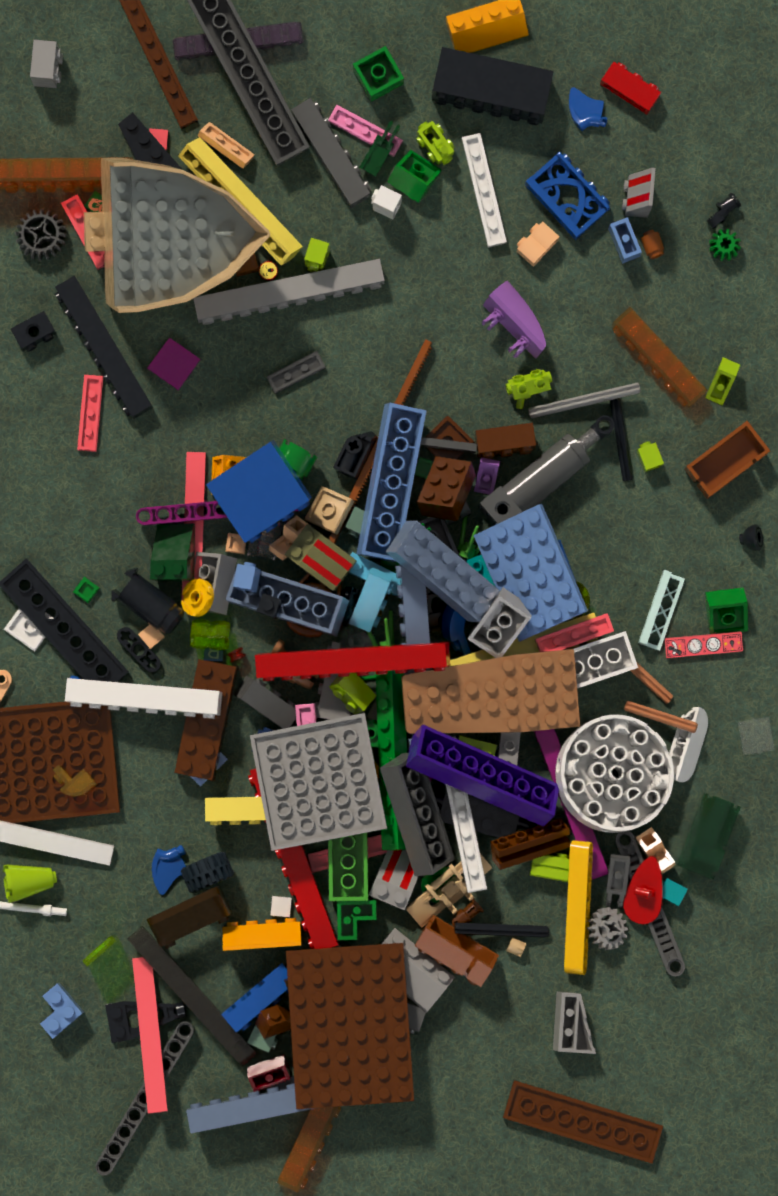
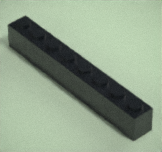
[55,275,153,419]

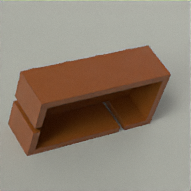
[684,421,770,499]
[415,915,499,987]

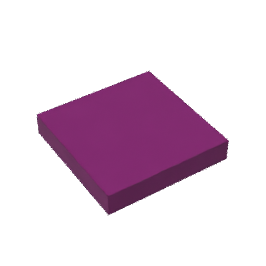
[147,337,200,391]

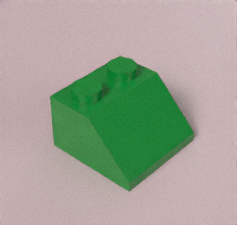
[387,150,442,203]
[705,587,748,634]

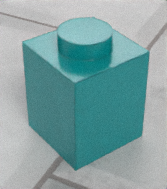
[663,878,688,906]

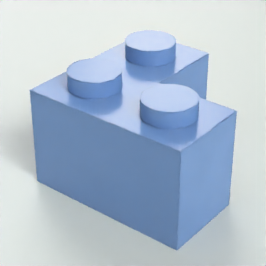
[40,983,84,1039]

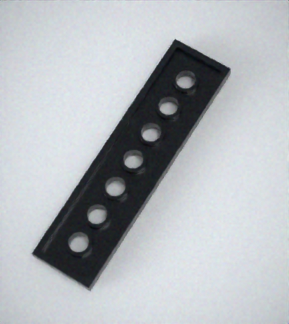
[0,558,129,682]

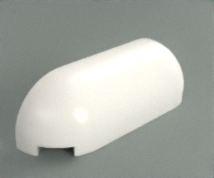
[669,707,708,782]

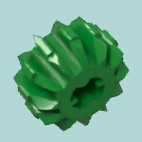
[709,229,741,261]

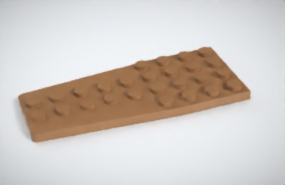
[401,649,580,734]

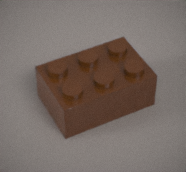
[474,423,536,459]
[417,456,476,521]

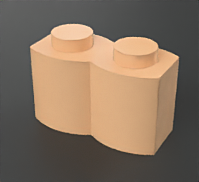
[517,222,560,267]

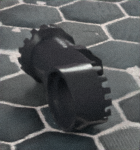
[707,193,741,229]

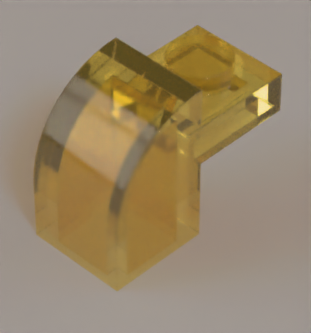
[53,765,97,797]

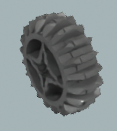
[15,209,67,261]

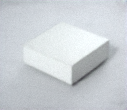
[271,896,292,917]

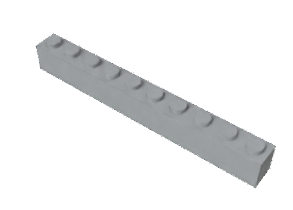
[193,259,385,325]

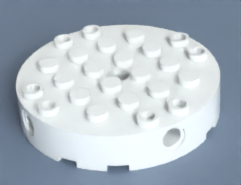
[555,715,674,833]

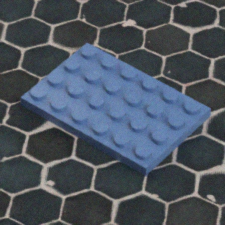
[474,504,588,642]

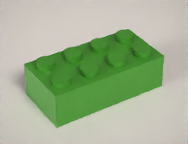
[328,832,369,901]

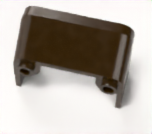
[146,886,233,949]

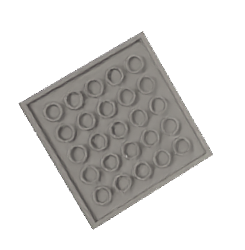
[250,713,387,851]

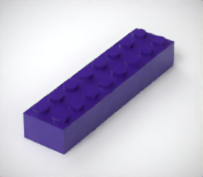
[406,724,559,827]

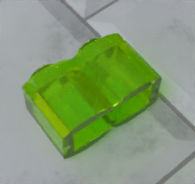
[190,619,230,650]

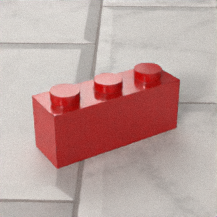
[600,62,661,115]

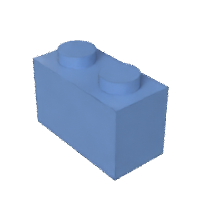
[608,217,642,264]

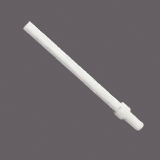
[0,901,67,917]

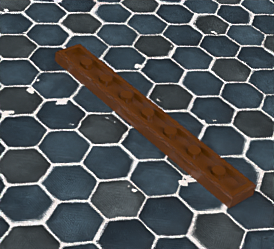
[119,0,198,129]

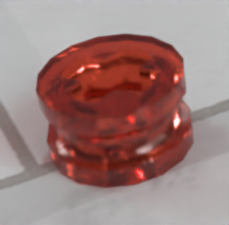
[227,647,246,663]

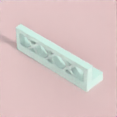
[638,570,685,651]

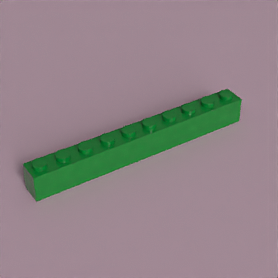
[375,670,407,851]

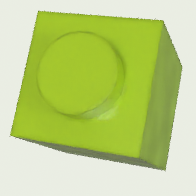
[636,441,664,472]

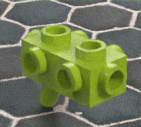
[416,121,455,165]
[505,369,552,409]

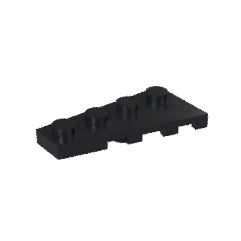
[118,112,182,170]

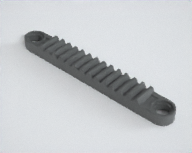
[615,831,685,977]

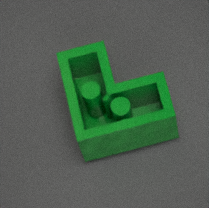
[337,900,376,940]

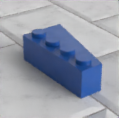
[221,963,289,1032]

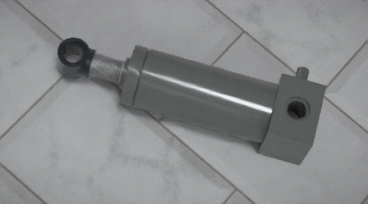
[478,415,614,525]

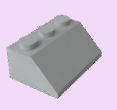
[194,552,237,615]
[468,587,532,658]

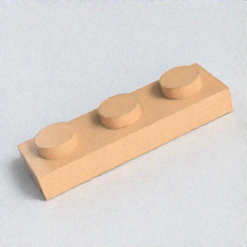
[198,122,255,168]

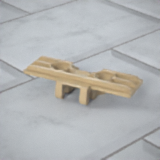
[405,853,492,928]

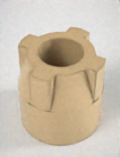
[506,937,526,957]

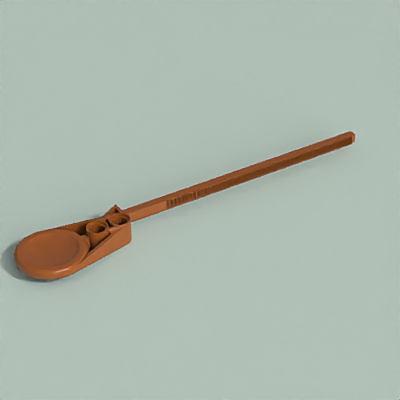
[286,339,432,638]

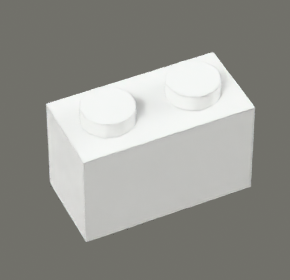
[371,185,402,219]

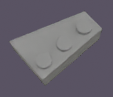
[553,991,596,1054]

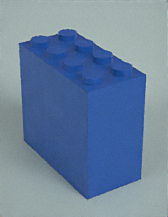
[206,440,312,543]

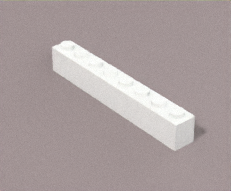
[65,678,222,719]

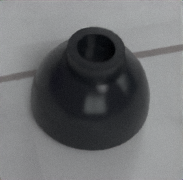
[739,524,763,551]

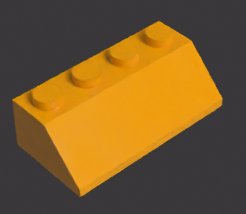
[446,0,529,53]
[223,918,302,951]

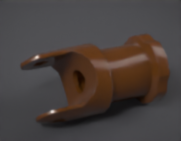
[452,898,484,927]

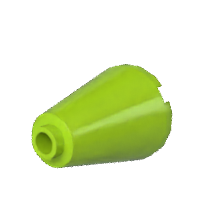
[3,864,57,903]

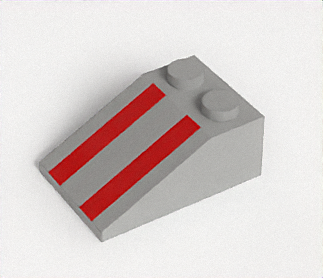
[622,168,656,218]
[369,850,419,910]

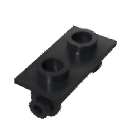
[341,587,361,626]

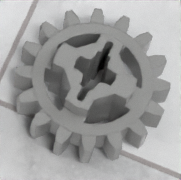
[587,907,628,950]

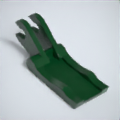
[359,121,400,177]

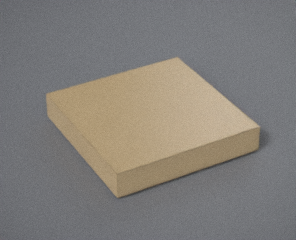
[304,486,354,535]

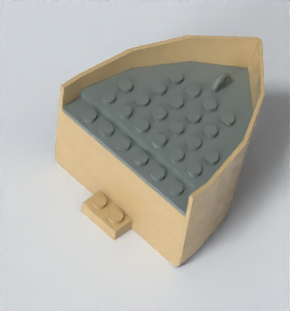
[83,158,270,313]

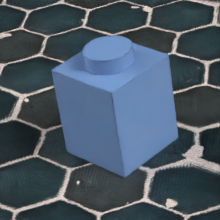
[233,562,261,593]

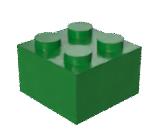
[353,46,404,102]

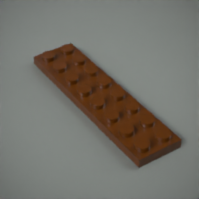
[503,1080,663,1164]

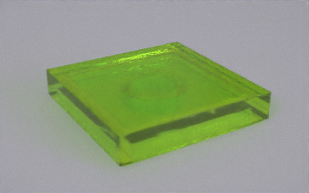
[83,935,119,967]

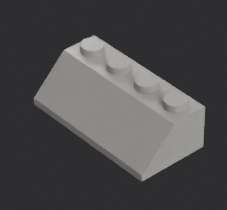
[382,928,455,1013]

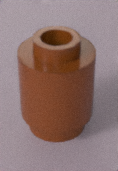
[641,230,665,259]

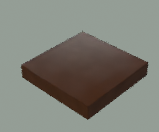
[425,415,474,459]

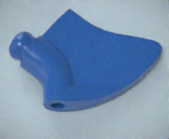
[569,87,608,131]
[152,845,186,895]

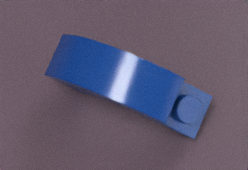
[442,604,471,656]

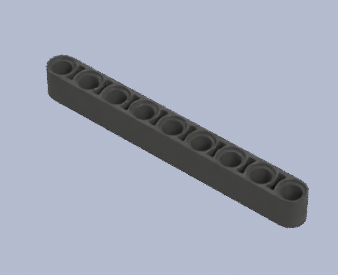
[96,1021,195,1176]

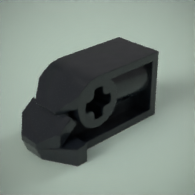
[333,431,378,480]

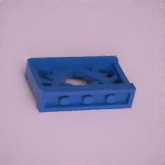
[525,152,610,240]

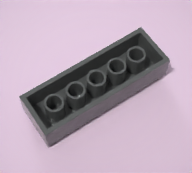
[380,753,455,876]

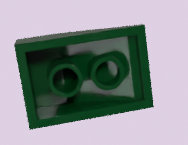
[150,523,195,582]

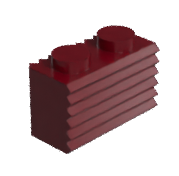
[247,1054,290,1091]

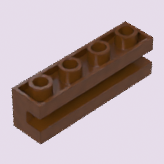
[491,818,570,870]

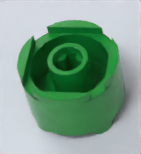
[279,439,318,480]

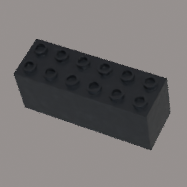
[432,47,554,125]

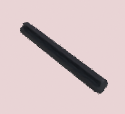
[610,388,633,481]
[454,923,549,937]

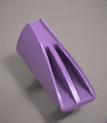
[482,281,546,359]

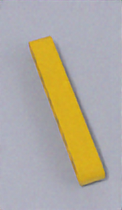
[564,840,593,975]

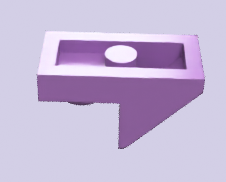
[474,457,500,495]

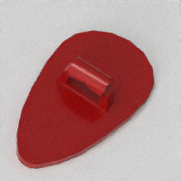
[624,856,663,924]

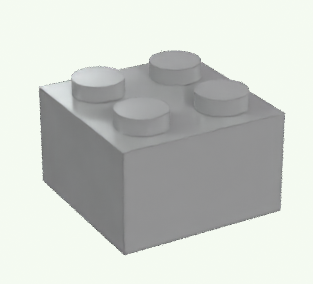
[30,40,63,88]

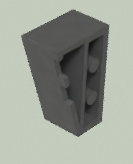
[233,676,296,729]

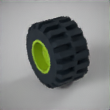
[181,852,234,893]

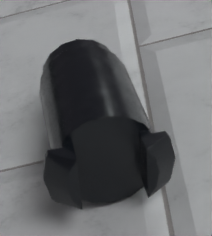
[111,568,184,634]

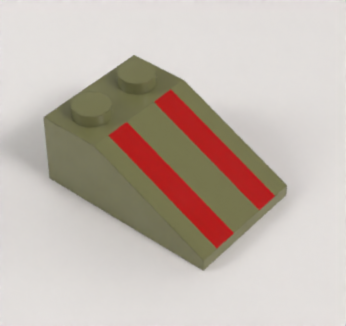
[285,524,357,592]

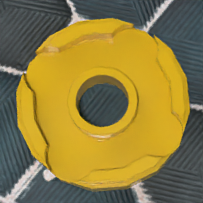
[181,579,214,617]

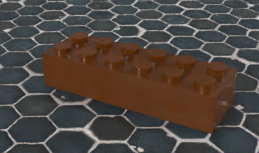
[174,659,238,781]

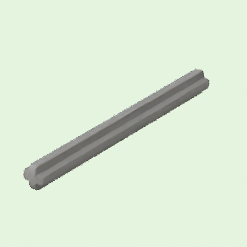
[528,383,641,418]

